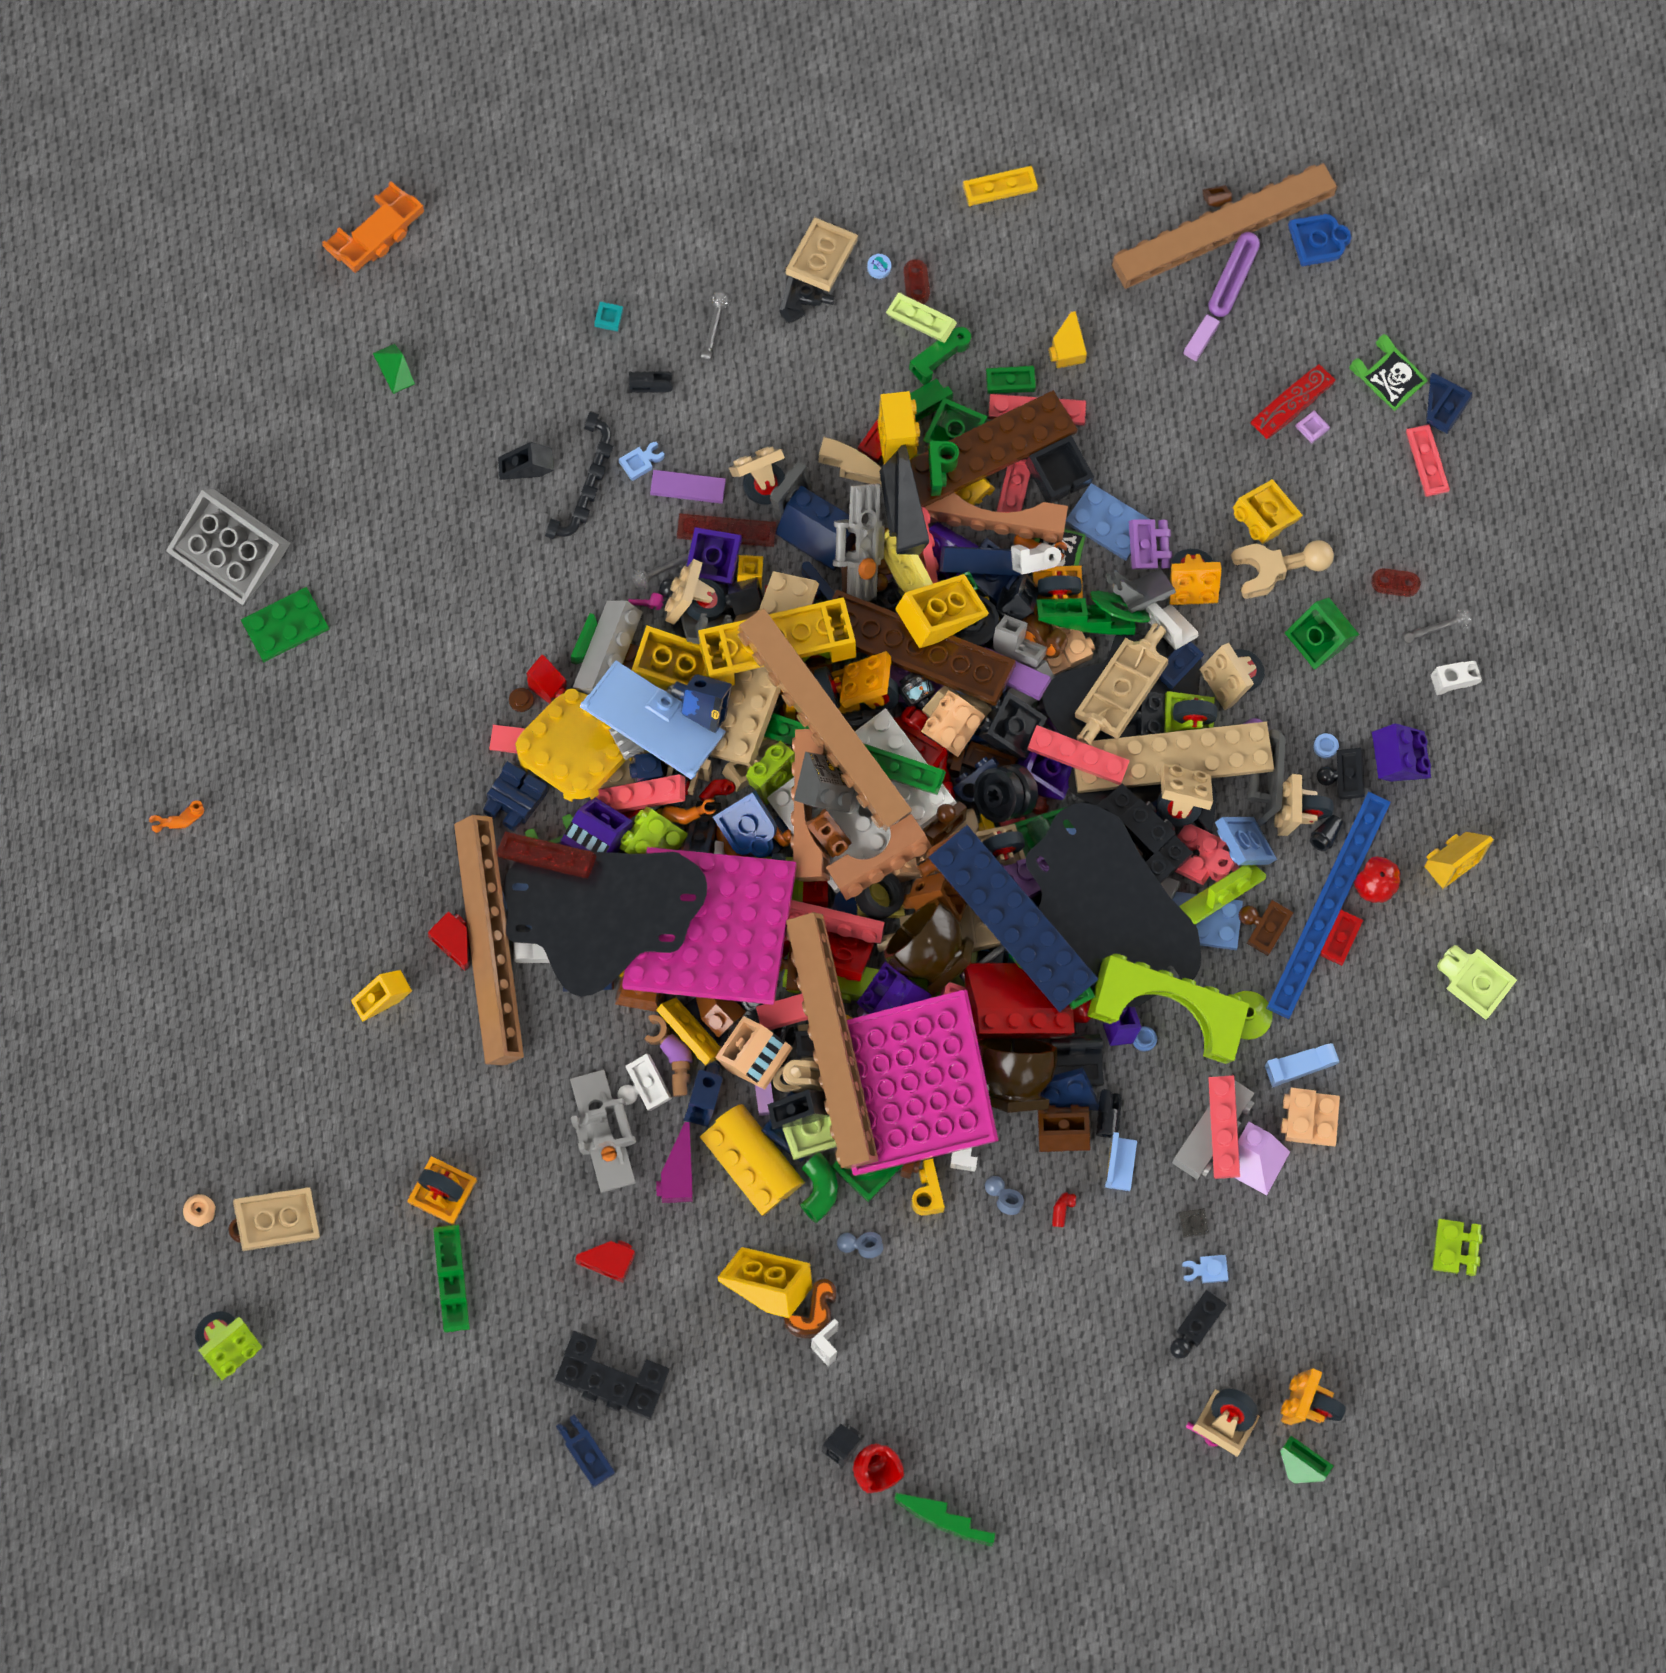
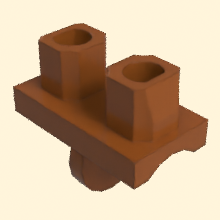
[805,809,852,858]

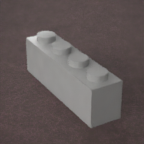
[573,601,643,695]
[1172,1081,1254,1180]

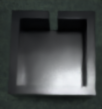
[1025,435,1094,503]

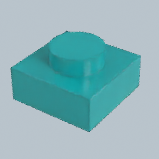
[594,302,623,332]

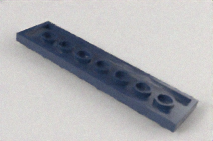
[928,825,1098,1013]

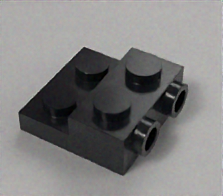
[978,692,1047,760]

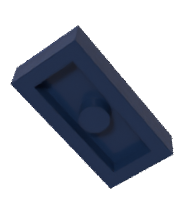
[1159,641,1204,690]

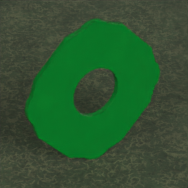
[1090,591,1151,623]

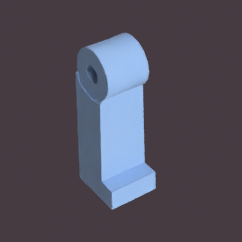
[1265,1043,1340,1088]

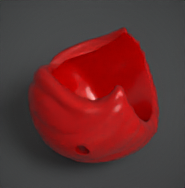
[1354,856,1401,903]
[853,1444,904,1493]

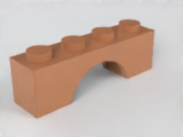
[826,814,932,901]

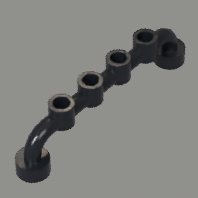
[545,411,614,540]

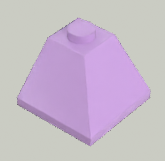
[1236,1122,1290,1195]

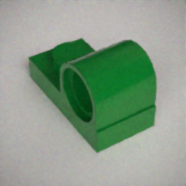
[928,441,959,496]

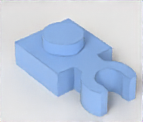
[619,442,664,481]
[1182,1255,1228,1283]

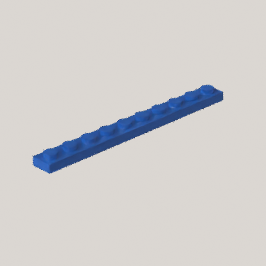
[1266,792,1391,1019]

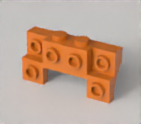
[322,181,424,273]

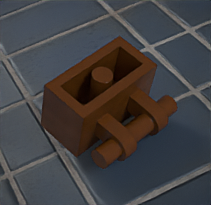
[1038,1104,1090,1152]

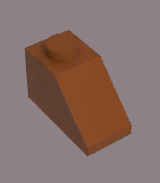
[696,997,747,1038]

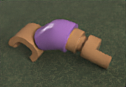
[644,1015,693,1097]

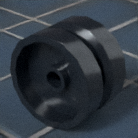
[953,595,999,648]
[974,764,1038,822]

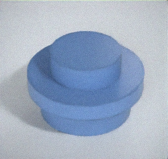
[1133,1026,1157,1052]

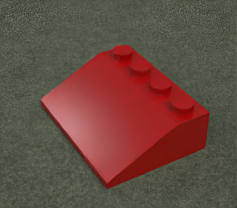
[964,963,1075,1039]

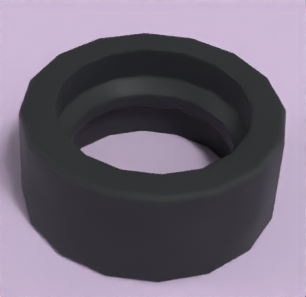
[855,873,905,920]

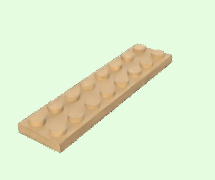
[709,571,819,767]
[1074,722,1274,793]

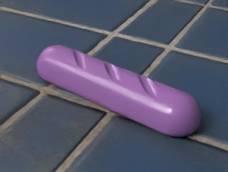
[1208,232,1260,317]

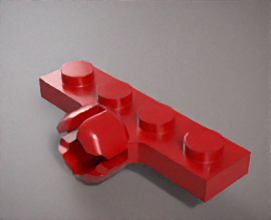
[893,706,948,767]

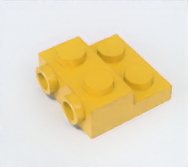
[1232,479,1303,544]

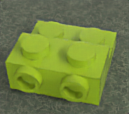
[746,740,795,805]
[619,806,688,854]

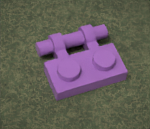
[1129,519,1173,569]

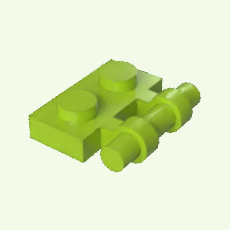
[1432,1219,1483,1276]

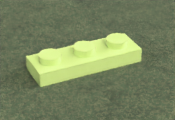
[886,293,957,343]

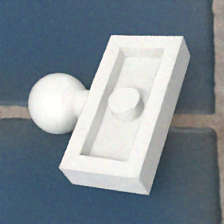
[617,1054,672,1111]

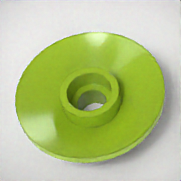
[1234,991,1273,1040]

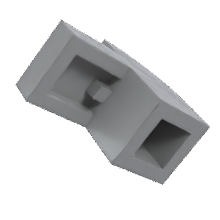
[993,615,1047,668]

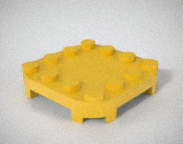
[515,689,634,802]

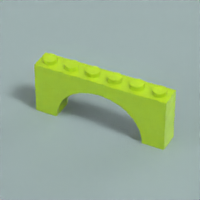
[1087,954,1249,1064]

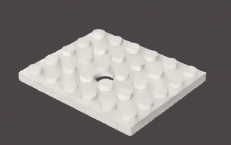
[767,708,957,894]

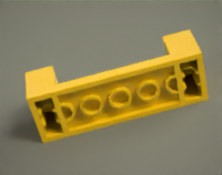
[698,597,856,686]

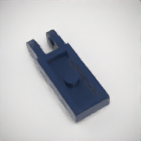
[556,1414,615,1488]

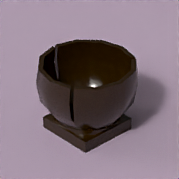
[884,899,974,995]
[978,1039,1058,1113]

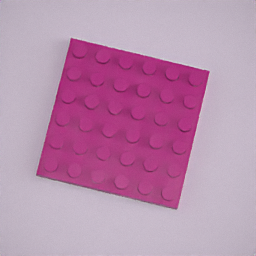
[622,847,797,1005]
[847,990,998,1176]

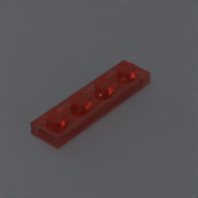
[677,513,776,547]
[496,831,597,879]

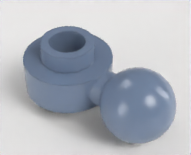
[985,1176,1024,1215]
[837,1232,884,1258]

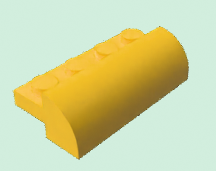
[700,1104,805,1216]

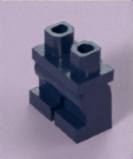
[483,761,548,831]

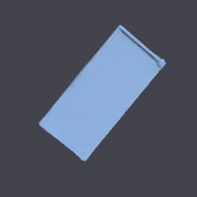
[580,660,726,780]

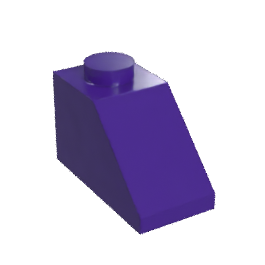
[1103,1005,1142,1046]

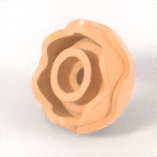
[183,1194,215,1227]

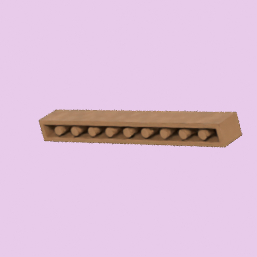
[1112,163,1337,289]
[737,608,912,832]
[454,815,524,1065]
[786,912,879,1169]

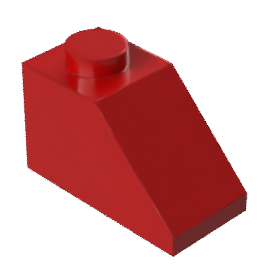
[526,655,567,704]
[427,911,469,971]
[575,1240,635,1283]

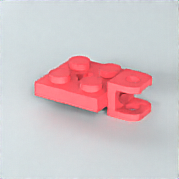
[1175,824,1240,885]

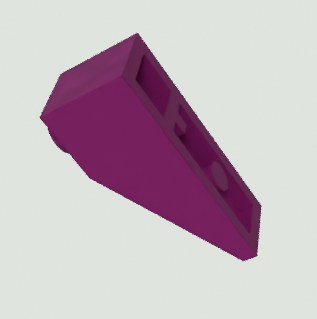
[656,1122,693,1203]

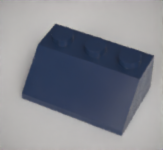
[775,486,856,571]

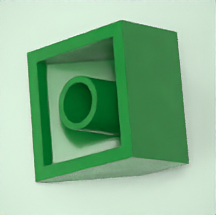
[923,397,989,444]
[1285,598,1360,670]

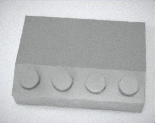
[166,489,290,605]

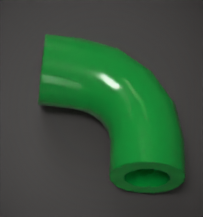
[800,1152,839,1223]

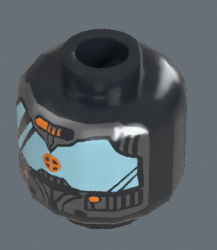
[899,672,935,709]

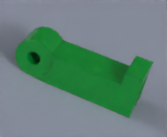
[909,327,971,385]

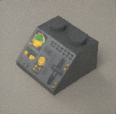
[794,751,854,813]

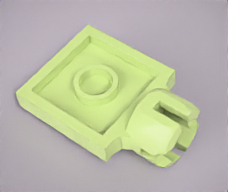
[1437,945,1517,1020]
[783,1116,837,1160]

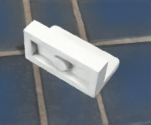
[1146,602,1199,650]
[811,1319,838,1366]

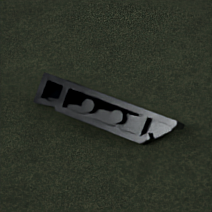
[879,445,929,555]

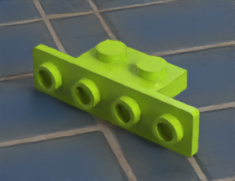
[1179,865,1266,924]

